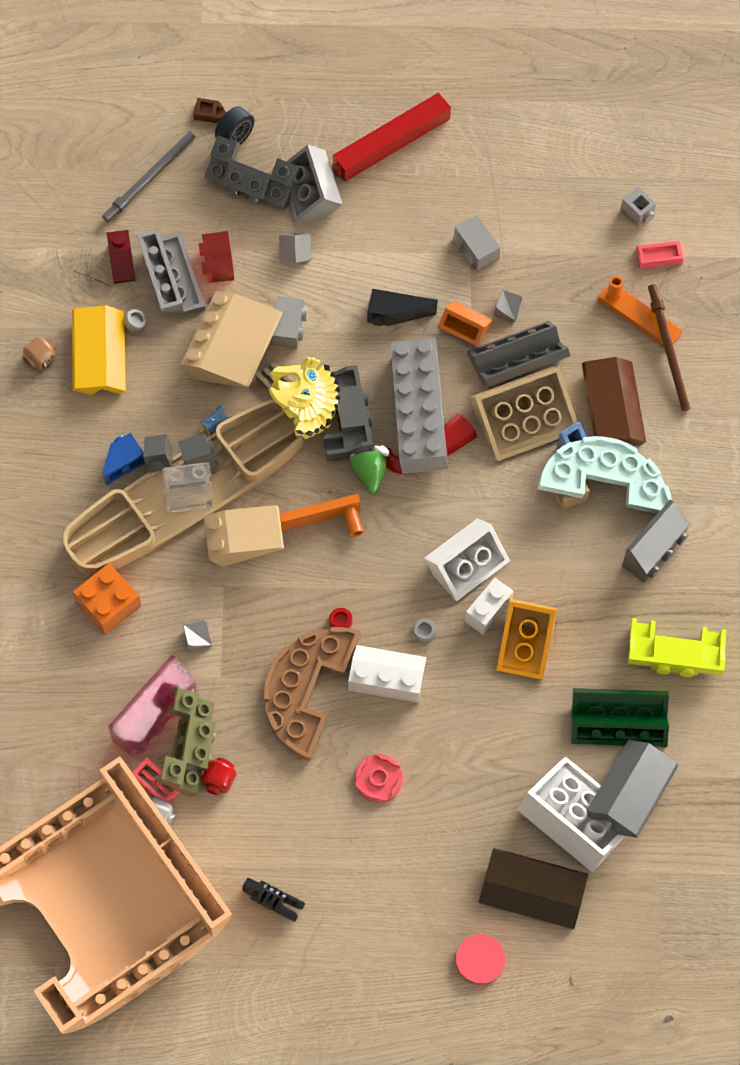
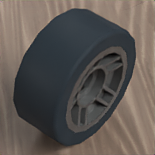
[215,106,255,145]

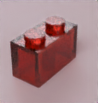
[198,231,234,283]

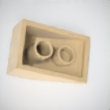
[204,505,284,567]

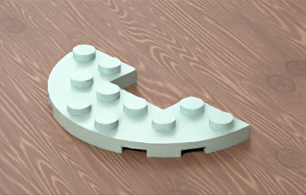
[537,436,672,514]

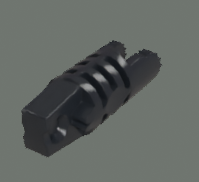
[242,878,305,922]

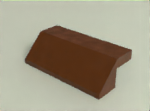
[582,357,646,446]

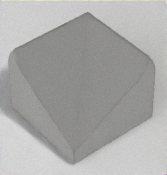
[494,289,523,322]
[183,620,212,652]

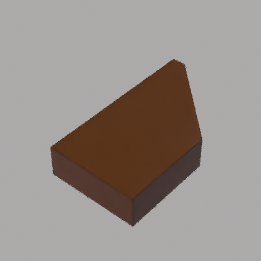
[193,98,226,123]

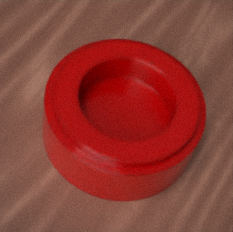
[329,608,353,628]

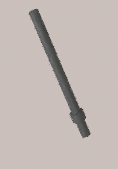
[102,131,195,222]

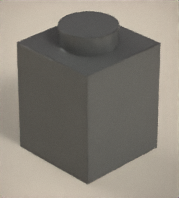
[143,434,173,473]

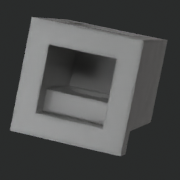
[620,187,656,225]

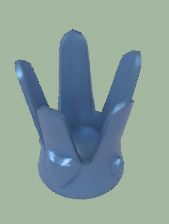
[199,404,231,435]

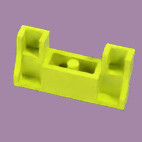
[628,618,726,677]

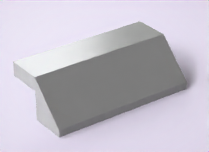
[137,229,206,316]

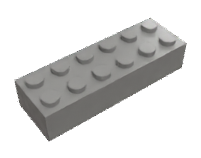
[391,338,448,474]

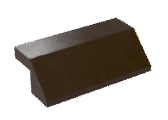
[478,847,588,929]

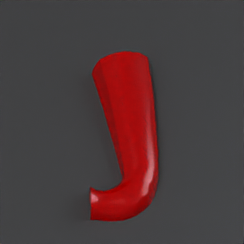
[386,413,477,475]

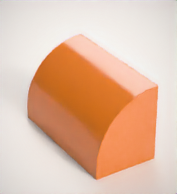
[438,301,493,346]

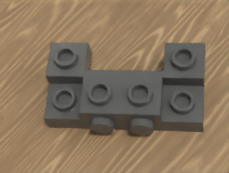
[204,135,300,209]
[323,365,373,461]

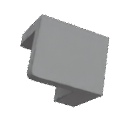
[279,232,311,263]

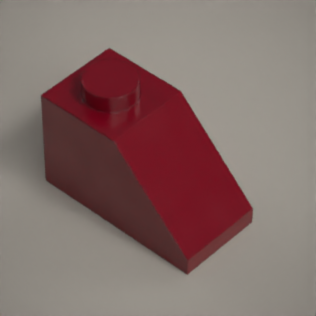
[106,230,136,284]

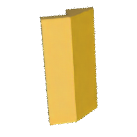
[72,305,126,396]

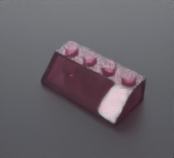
[108,655,197,758]

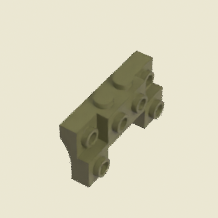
[154,687,215,796]

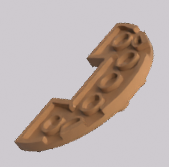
[264,627,361,761]

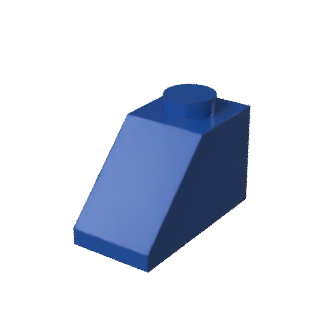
[103,432,146,485]

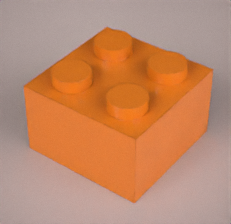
[73,563,141,634]

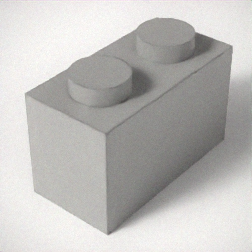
[453,215,501,270]
[271,296,308,349]

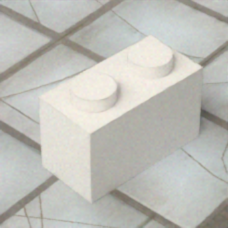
[465,578,513,635]

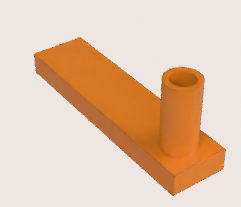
[597,276,683,346]
[280,494,364,537]

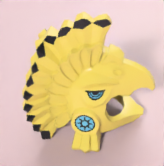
[269,357,341,439]

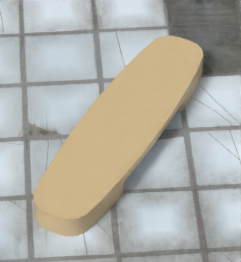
[63,399,305,577]

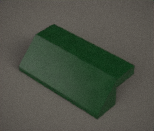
[571,688,669,747]

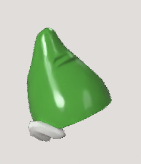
[350,445,389,495]

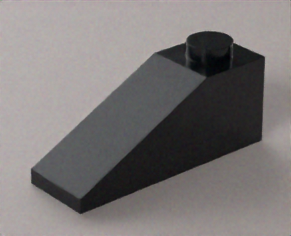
[367,289,438,326]

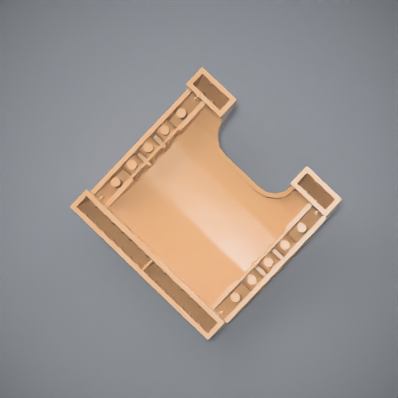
[0,757,232,1034]

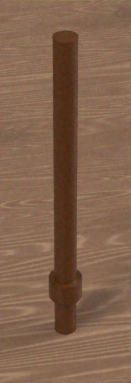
[648,284,691,411]

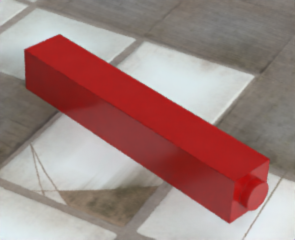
[332,92,451,182]

